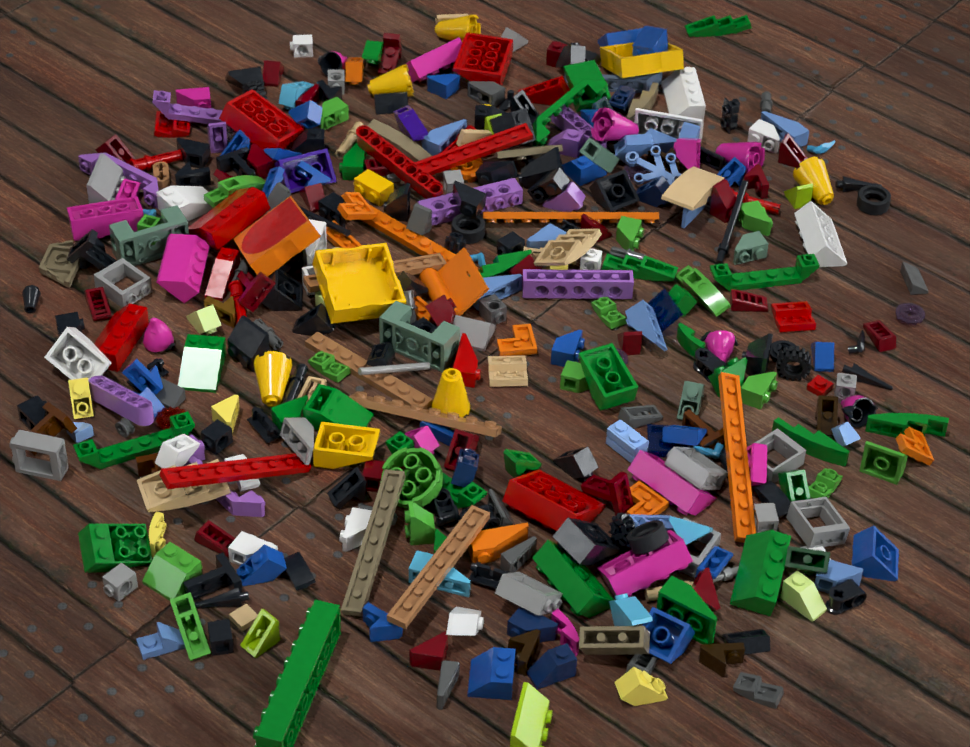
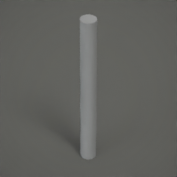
[358,362,430,375]

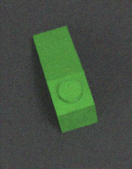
[170,592,211,661]

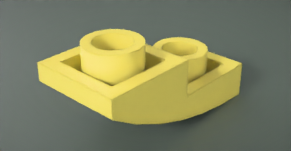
[149,511,166,558]

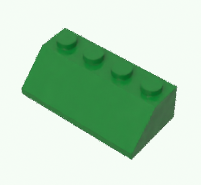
[729,530,791,616]
[532,540,614,618]

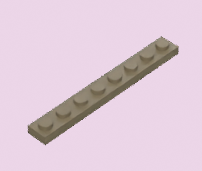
[341,469,406,617]

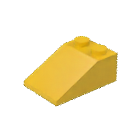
[313,422,380,469]

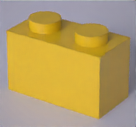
[354,169,394,206]

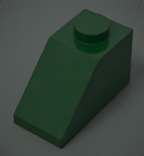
[785,546,831,575]

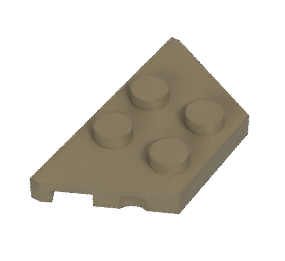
[497,144,563,160]
[39,240,80,287]

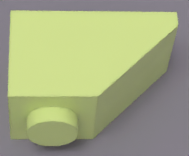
[186,305,222,335]
[780,570,827,622]

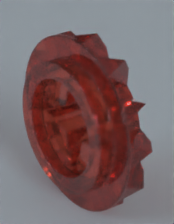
[156,406,186,430]

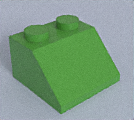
[859,441,908,485]
[142,542,203,601]

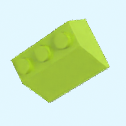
[510,682,553,747]

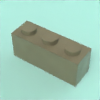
[579,626,650,655]

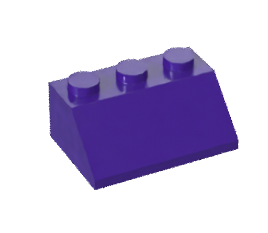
[274,148,337,193]

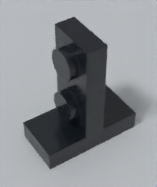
[216,146,256,176]
[66,229,117,271]
[184,553,243,600]

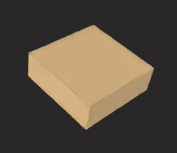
[229,604,258,631]

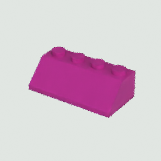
[406,37,462,83]
[67,196,144,241]
[156,234,210,304]
[627,450,716,516]
[597,529,693,597]

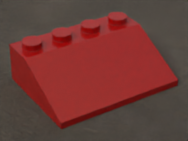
[453,32,513,86]
[219,89,305,150]
[189,187,271,250]
[502,469,606,531]

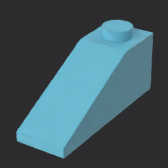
[278,81,315,110]
[409,551,471,597]
[609,593,653,626]

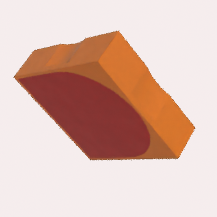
[233,196,321,276]

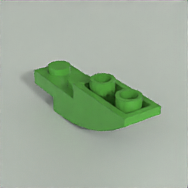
[204,175,266,208]
[675,265,731,317]

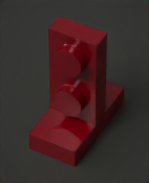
[378,33,402,76]
[237,271,276,312]
[581,472,634,515]

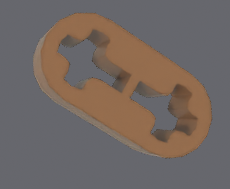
[153,161,170,188]

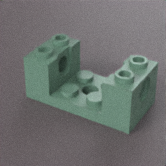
[109,205,189,266]
[379,301,460,372]

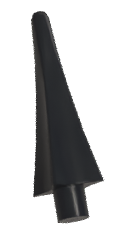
[835,176,882,192]
[842,363,893,390]
[195,587,250,608]

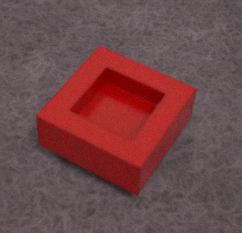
[806,375,834,396]

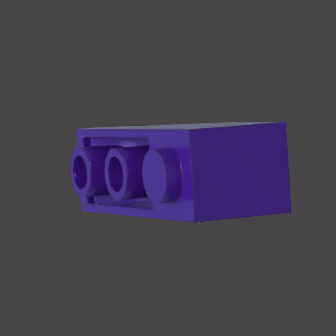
[393,105,428,141]

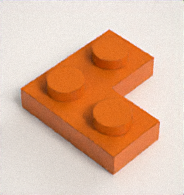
[337,192,376,220]
[497,324,537,356]
[895,427,934,465]
[626,480,669,515]

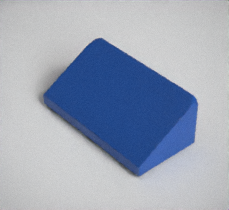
[264,148,302,161]
[420,421,455,446]
[662,425,707,446]
[695,546,734,579]

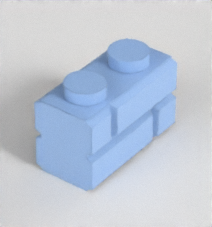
[606,420,649,463]

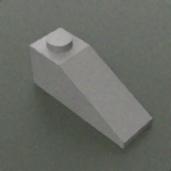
[280,417,314,465]

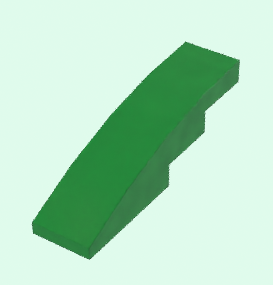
[685,15,752,37]
[469,249,532,278]
[601,254,679,281]
[865,413,949,438]
[772,417,850,467]

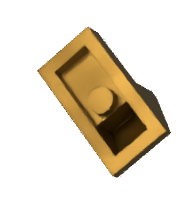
[204,296,236,328]

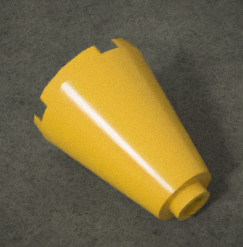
[435,14,481,42]
[367,64,414,97]
[792,157,834,205]
[254,351,292,407]
[432,368,470,418]

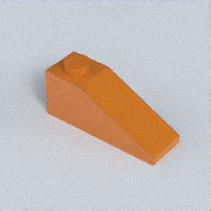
[345,57,365,85]
[467,522,529,564]

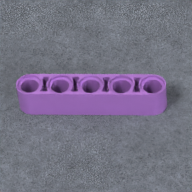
[551,106,607,149]
[89,376,154,426]

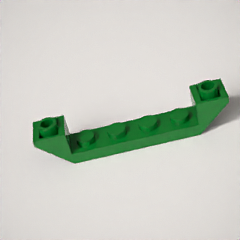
[532,79,608,147]
[709,254,820,292]
[73,411,195,469]
[386,431,487,509]

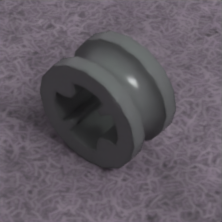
[115,417,135,437]

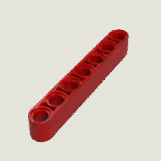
[356,125,444,199]

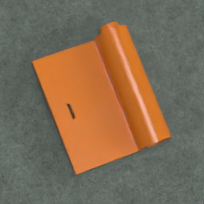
[419,248,489,316]

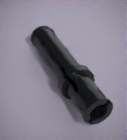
[282,363,308,404]

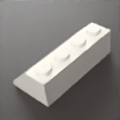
[661,67,706,122]
[634,108,704,140]
[794,201,848,267]

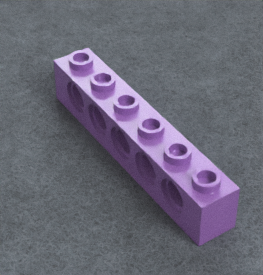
[418,178,523,226]
[522,269,634,299]

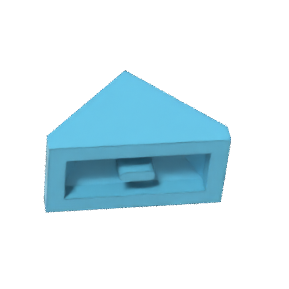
[669,516,713,545]

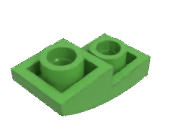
[591,297,627,329]
[308,351,351,383]
[808,468,843,498]

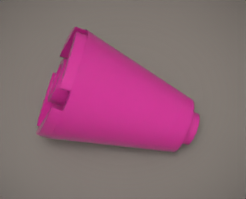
[591,108,639,141]
[715,142,765,174]

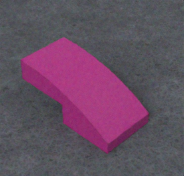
[551,609,579,656]

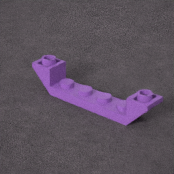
[153,90,228,127]
[78,153,158,209]
[185,435,265,517]

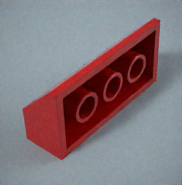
[94,303,149,372]

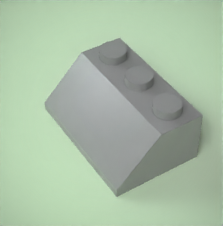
[87,153,126,204]

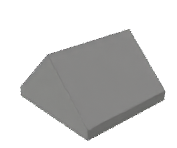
[453,315,496,352]

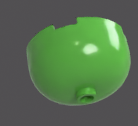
[380,447,443,509]

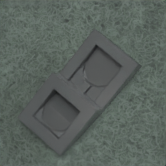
[733,672,784,709]

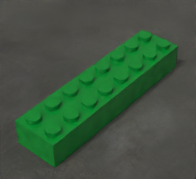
[253,600,341,747]

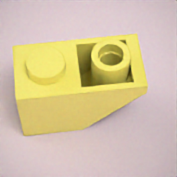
[68,377,94,419]
[615,667,668,706]

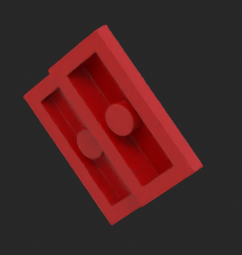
[154,111,190,138]
[771,301,816,332]

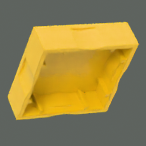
[600,42,684,78]
[312,243,406,324]

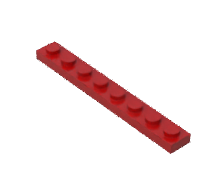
[415,123,533,175]
[159,453,312,489]

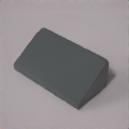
[900,262,929,295]
[155,377,186,410]
[488,489,515,527]

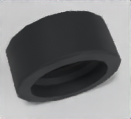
[857,185,891,215]
[451,214,485,244]
[626,520,669,554]

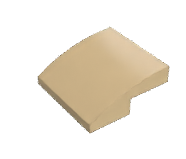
[488,356,528,387]

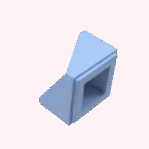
[67,422,94,444]
[831,422,860,446]

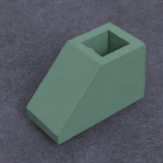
[579,138,620,173]
[733,231,769,265]
[677,381,705,420]

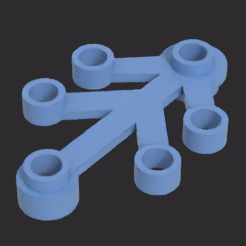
[625,145,682,185]

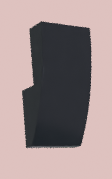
[754,481,791,519]
[284,552,316,591]

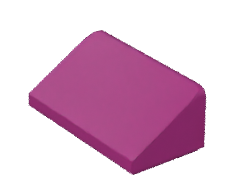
[115,179,141,200]
[747,443,767,486]

